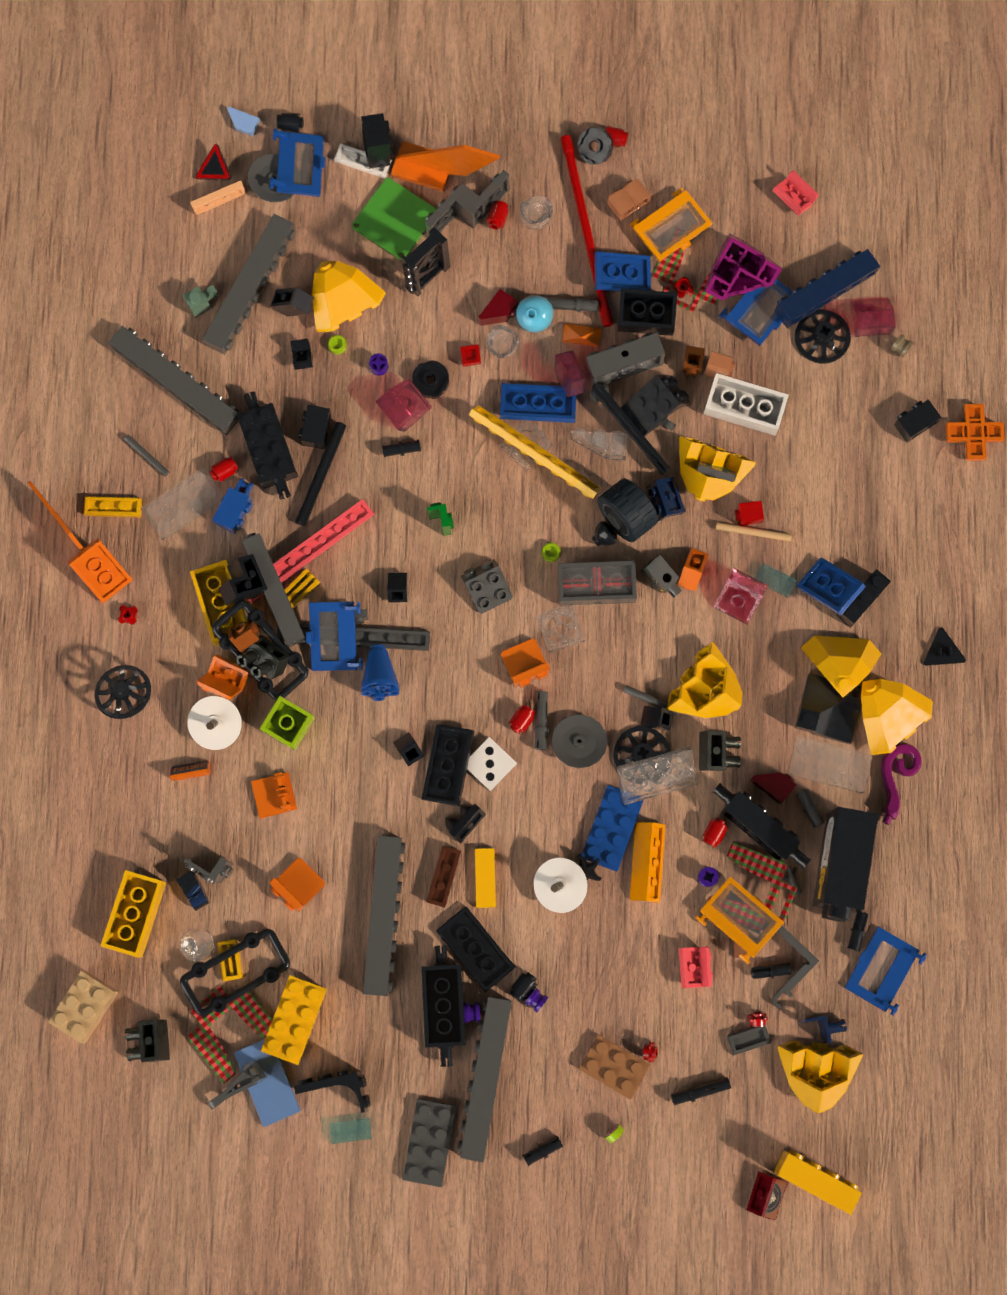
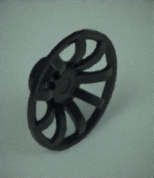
[795,310,851,364]
[94,665,151,719]
[613,726,671,784]

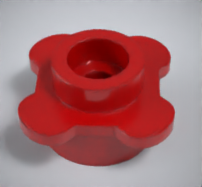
[672,277,694,298]
[118,605,138,625]
[747,1011,768,1027]
[643,1042,658,1062]

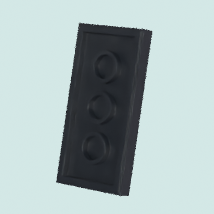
[421,724,475,807]
[436,906,516,993]

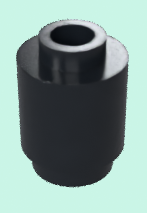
[276,113,304,132]
[510,972,538,1002]

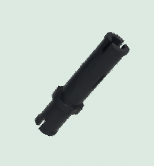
[670,1077,731,1106]

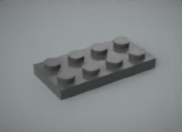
[402,1099,456,1187]

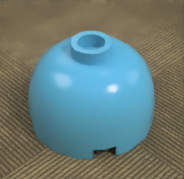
[516,295,554,333]

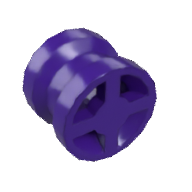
[369,353,389,376]
[698,867,719,887]
[525,988,549,1013]
[464,1002,481,1023]

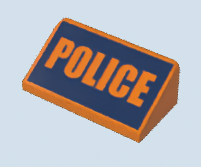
[169,760,211,781]

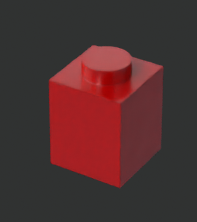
[734,501,764,526]

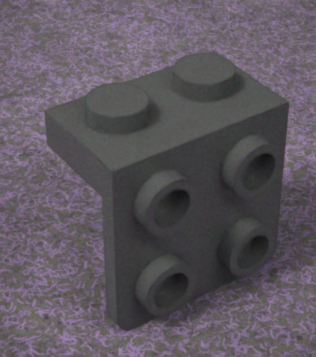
[460,559,513,614]
[182,857,234,884]

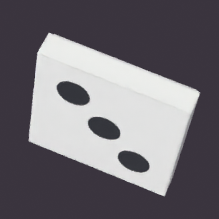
[467,737,517,792]

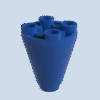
[361,645,400,701]

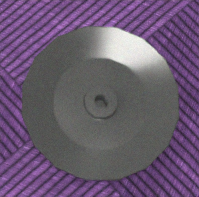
[247,154,301,202]
[551,714,608,768]

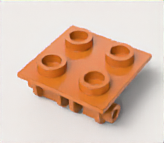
[251,772,297,819]

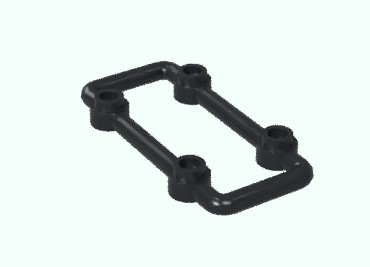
[212,600,308,700]
[180,928,290,1016]

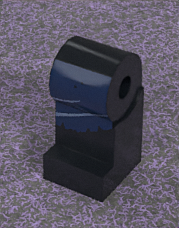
[176,871,210,911]

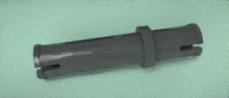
[544,297,598,312]
[534,691,549,750]

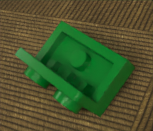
[427,502,454,536]

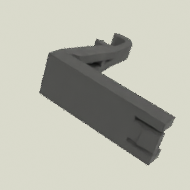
[773,925,819,1009]
[207,1061,267,1110]

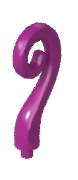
[881,743,922,825]

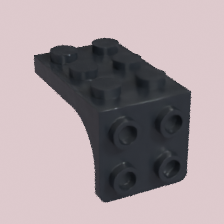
[621,375,691,437]
[294,1069,371,1113]

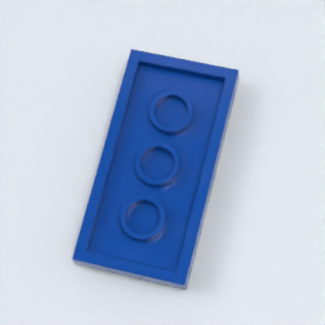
[500,383,577,423]
[582,785,644,872]

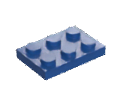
[595,252,651,291]
[797,557,865,615]

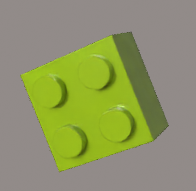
[260,696,315,751]

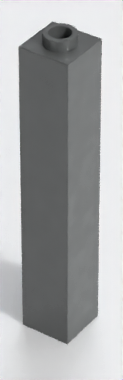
[242,533,306,647]

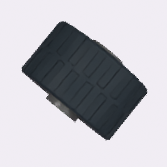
[598,478,658,542]

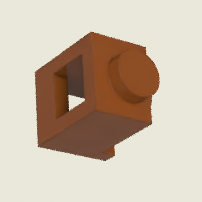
[682,346,705,377]
[227,620,259,652]

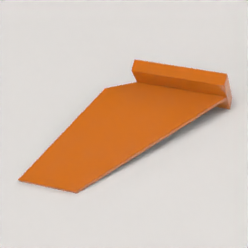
[391,141,500,192]
[28,481,133,603]

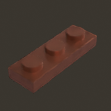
[426,845,461,908]

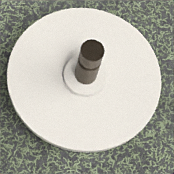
[188,696,242,750]
[534,858,588,913]

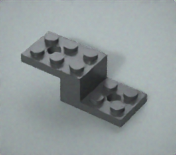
[425,170,510,237]

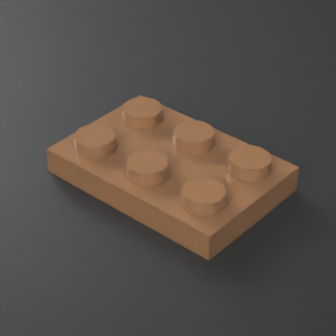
[579,1034,650,1100]

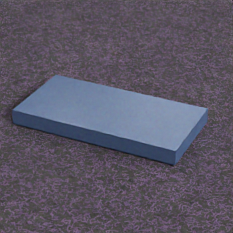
[234,1039,301,1127]

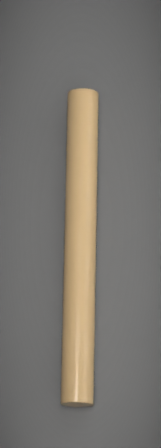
[716,522,792,542]

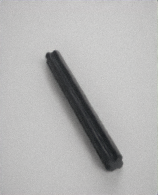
[592,383,670,475]
[296,422,346,526]

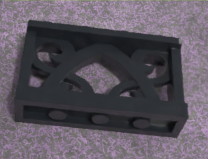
[401,227,450,297]

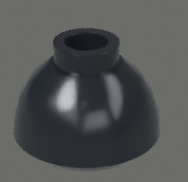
[592,521,618,546]

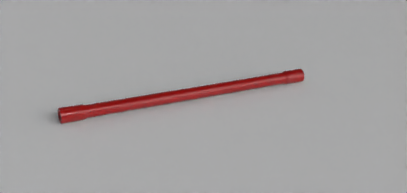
[560,135,614,327]

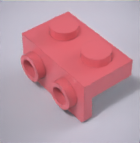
[773,171,819,216]
[678,947,713,988]

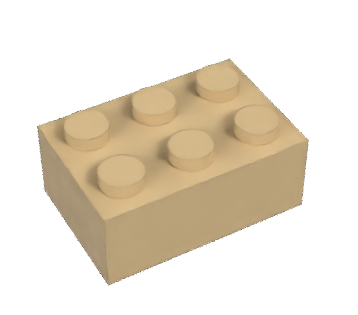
[48,971,118,1044]

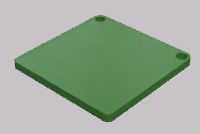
[352,177,437,260]

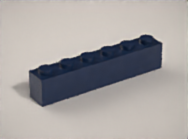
[774,249,881,328]

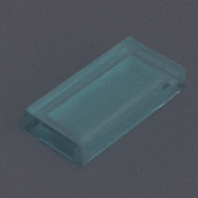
[754,563,797,598]
[330,1118,372,1144]

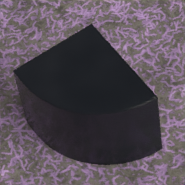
[387,573,408,603]
[640,706,674,731]
[393,732,424,766]

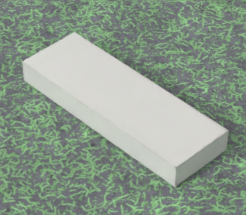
[334,143,392,179]

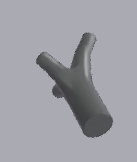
[783,866,802,895]

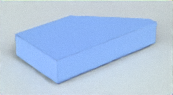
[227,106,260,136]

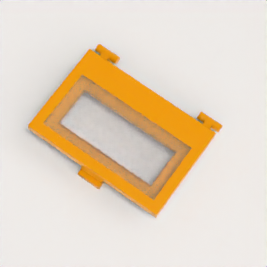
[629,188,712,262]
[695,876,784,964]

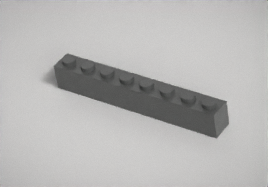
[202,214,296,355]
[108,326,238,436]
[363,836,406,996]
[457,997,512,1162]

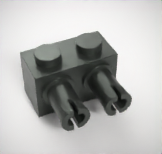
[236,635,290,679]
[699,731,741,771]
[125,1019,170,1062]

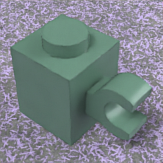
[182,285,218,318]

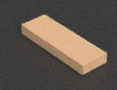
[190,180,246,215]

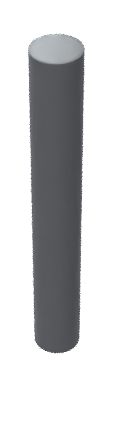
[124,435,169,477]
[623,685,677,715]

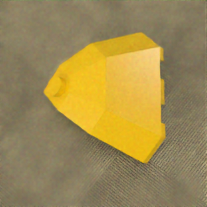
[312,260,386,332]
[679,436,756,502]
[800,635,881,697]
[667,642,742,718]
[861,679,933,755]
[778,1040,863,1113]

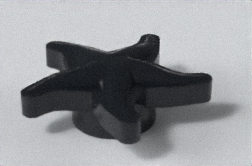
[577,854,602,881]

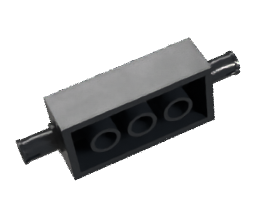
[237,392,298,500]
[712,783,811,869]
[421,945,466,1067]

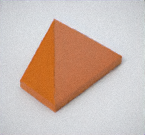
[562,323,602,347]

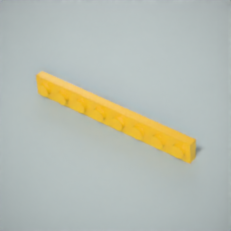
[469,405,602,499]

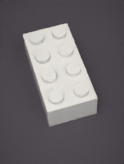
[704,373,789,436]

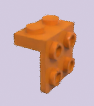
[501,639,550,688]
[196,654,249,700]
[269,858,325,912]

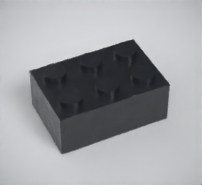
[618,288,677,336]

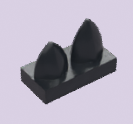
[445,804,486,844]

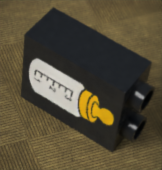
[812,807,879,922]

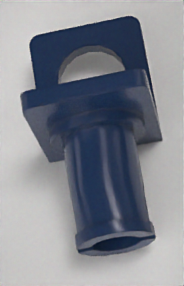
[799,1016,847,1043]

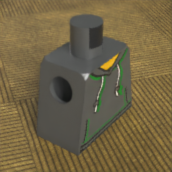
[640,555,682,598]

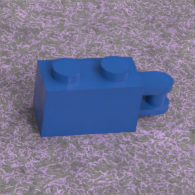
[212,478,254,534]

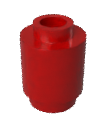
[605,126,629,148]
[486,201,509,230]
[209,456,238,483]
[508,704,535,734]
[702,817,728,848]

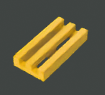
[285,569,320,609]
[217,939,243,982]

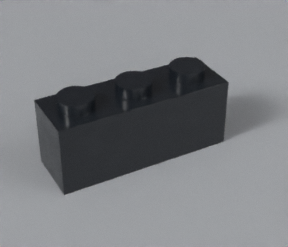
[836,569,891,628]

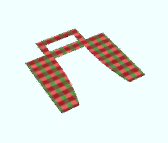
[652,227,719,313]
[708,842,798,934]
[186,985,272,1084]

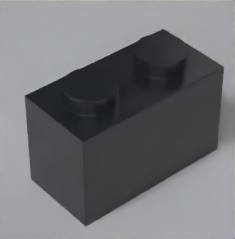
[270,287,314,316]
[894,399,942,443]
[299,405,332,449]

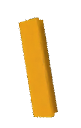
[630,822,666,903]

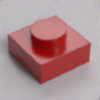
[460,344,481,367]

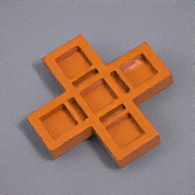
[945,404,1005,461]

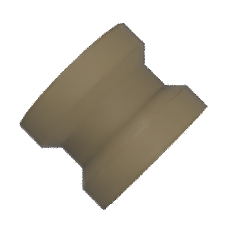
[890,334,914,358]

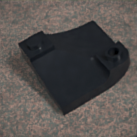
[795,673,862,745]

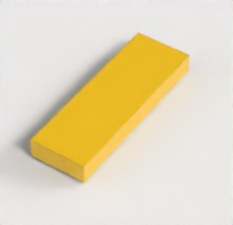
[84,496,142,518]
[475,848,496,908]

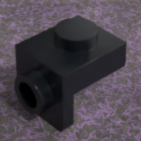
[290,339,313,370]

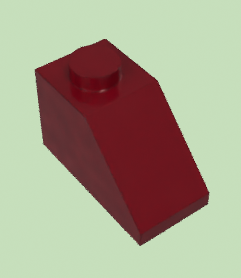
[478,289,518,326]
[749,773,797,804]

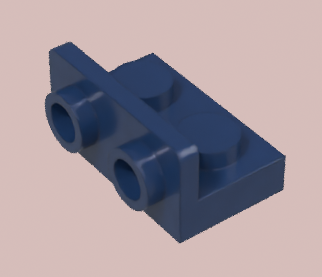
[647,477,686,521]

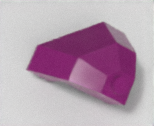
[704,233,782,300]

